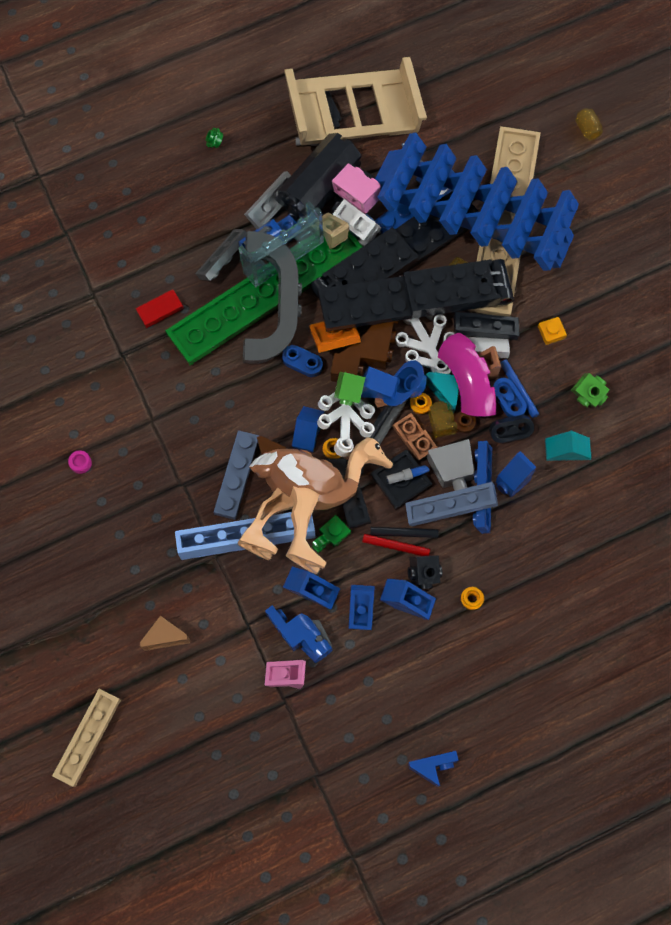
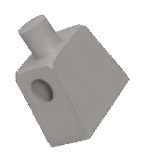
[427,439,474,491]

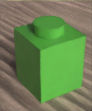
[334,372,366,406]

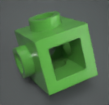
[571,373,610,407]

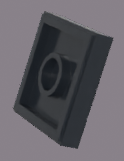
[370,449,432,510]

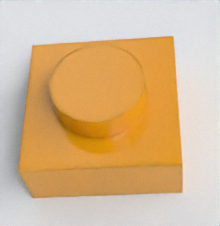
[538,317,567,345]

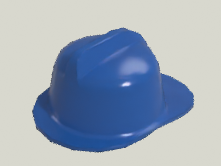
[383,360,427,406]

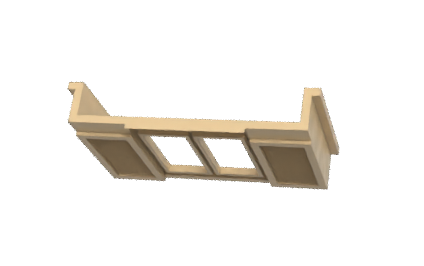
[284,57,427,145]

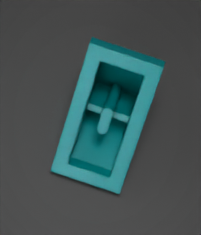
[426,372,459,415]
[545,431,591,461]

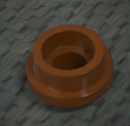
[454,412,476,433]

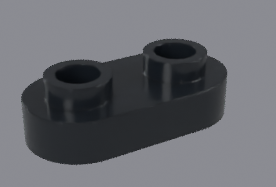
[489,415,534,443]

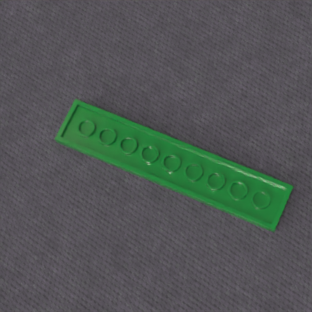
[165,231,362,365]

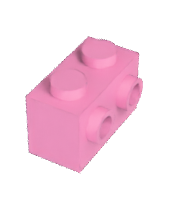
[332,163,381,214]

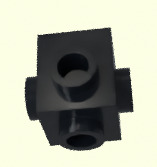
[407,555,443,589]

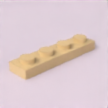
[52,689,121,787]

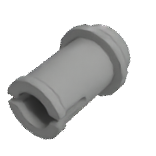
[358,224,381,246]

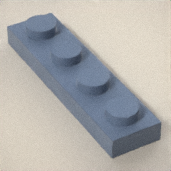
[214,431,259,520]
[405,482,498,526]

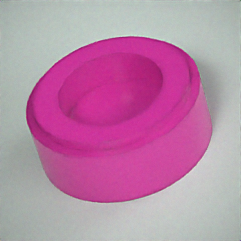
[68,450,92,474]

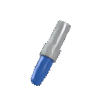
[386,466,430,484]

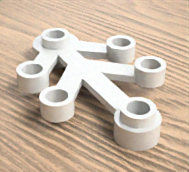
[395,314,454,374]
[317,392,375,457]

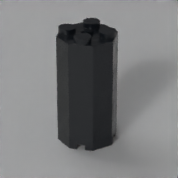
[275,133,361,222]

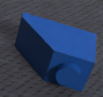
[496,451,536,498]
[283,567,340,609]
[380,579,436,620]

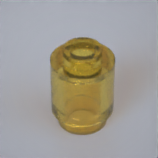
[575,108,603,140]

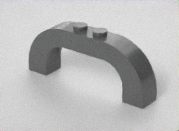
[243,231,302,364]

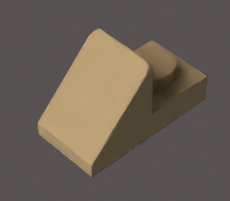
[311,212,349,249]

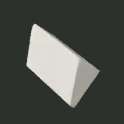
[467,337,510,358]

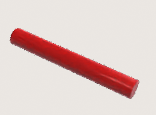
[362,534,430,556]

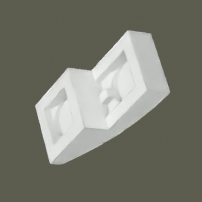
[333,199,377,240]

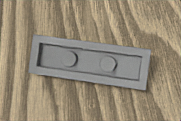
[244,171,291,229]

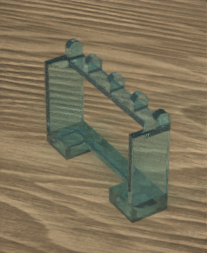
[239,201,324,288]

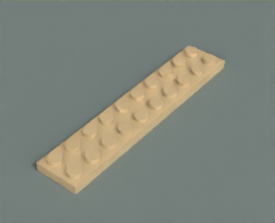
[468,126,541,317]

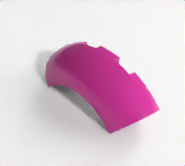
[438,333,496,417]

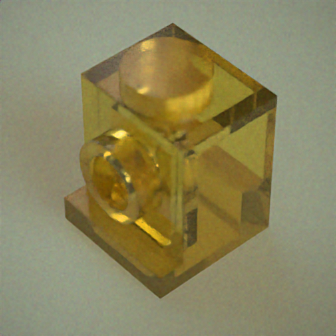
[428,401,457,438]

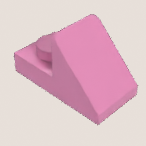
[265,660,306,689]

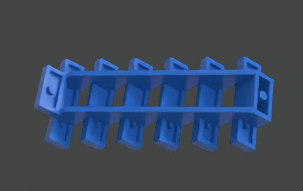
[375,132,579,271]

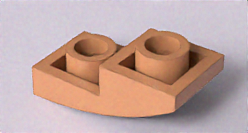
[392,413,437,460]

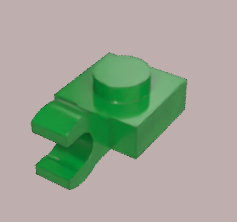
[312,515,351,553]

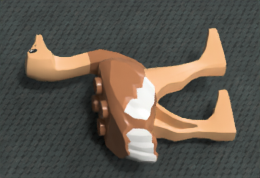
[238,437,393,574]

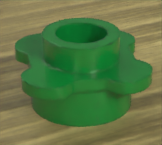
[206,127,223,148]

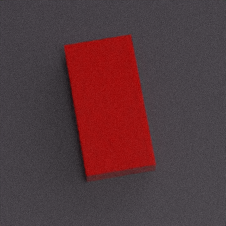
[136,289,184,328]

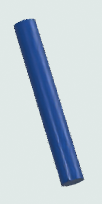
[500,359,540,418]

